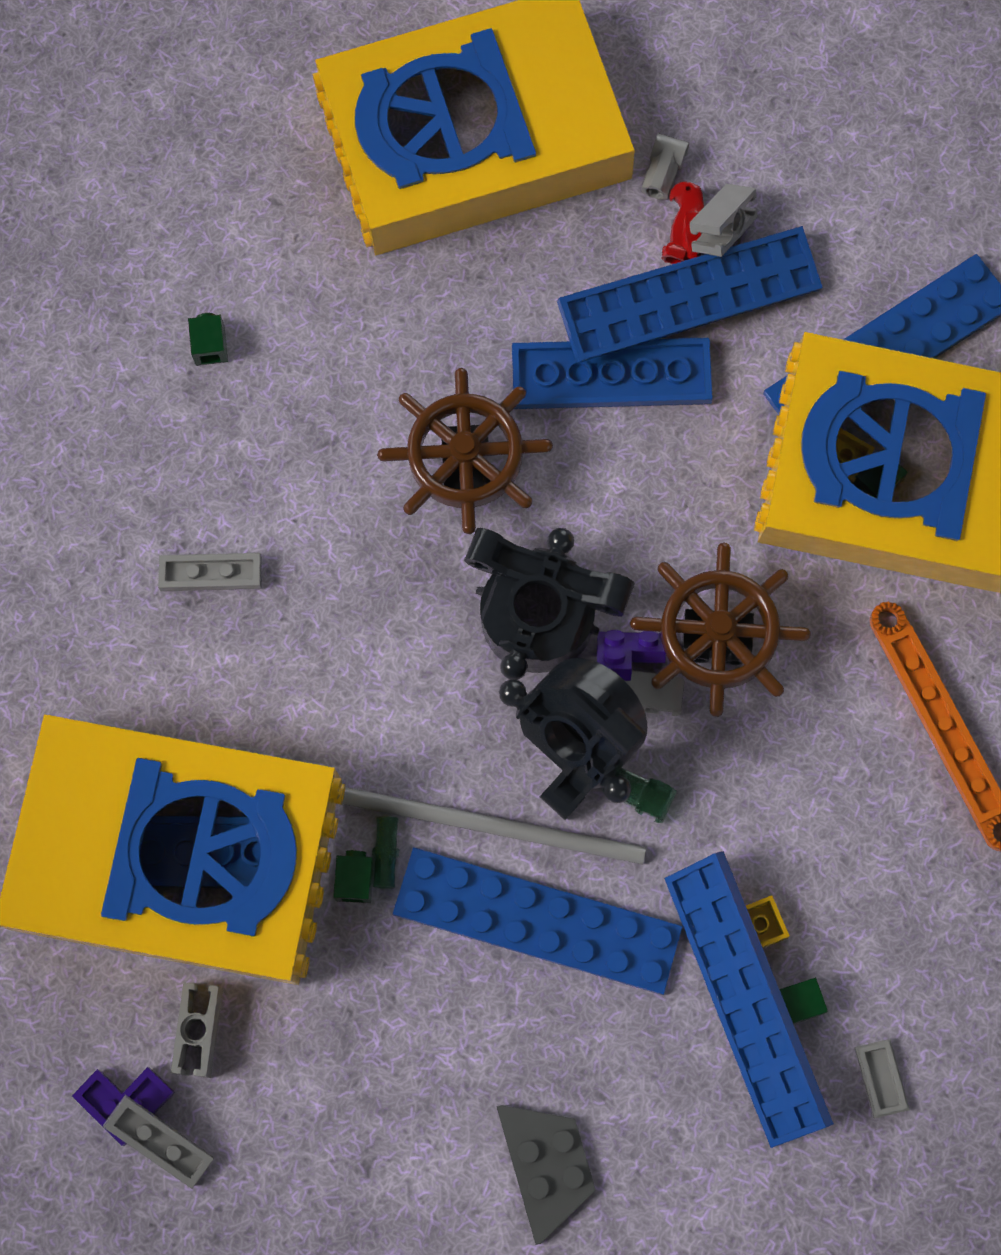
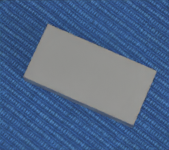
[854,1039,910,1119]

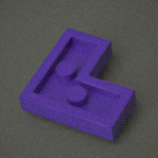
[597,630,666,681]
[72,1067,175,1146]

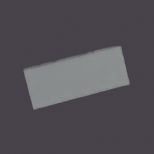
[690,183,758,257]
[170,982,223,1078]

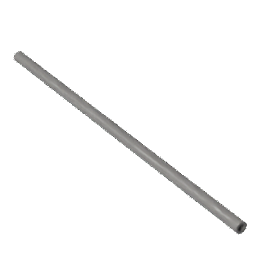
[342,787,646,865]

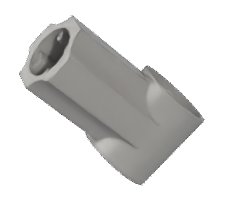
[641,133,689,200]

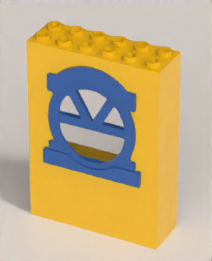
[312,0,635,256]
[754,332,1001,593]
[0,714,346,985]

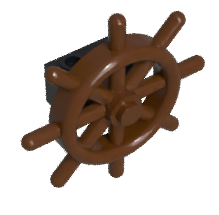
[377,368,553,535]
[630,542,811,717]

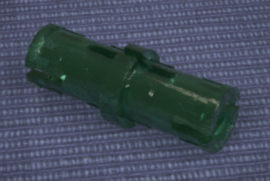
[372,816,400,889]

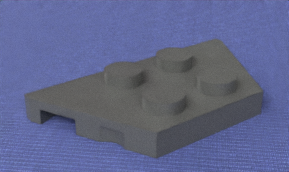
[497,1105,596,1245]

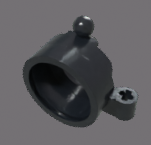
[464,528,635,680]
[499,658,648,820]

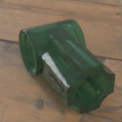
[602,768,677,824]

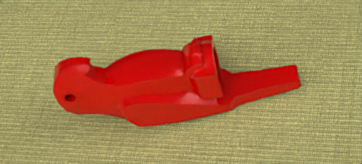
[661,181,704,264]

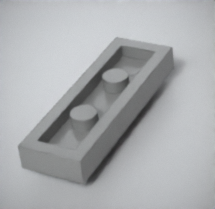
[158,553,262,591]
[103,1095,214,1189]

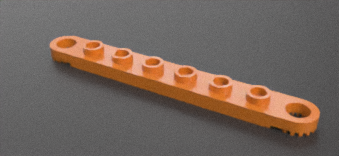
[870,601,1001,852]

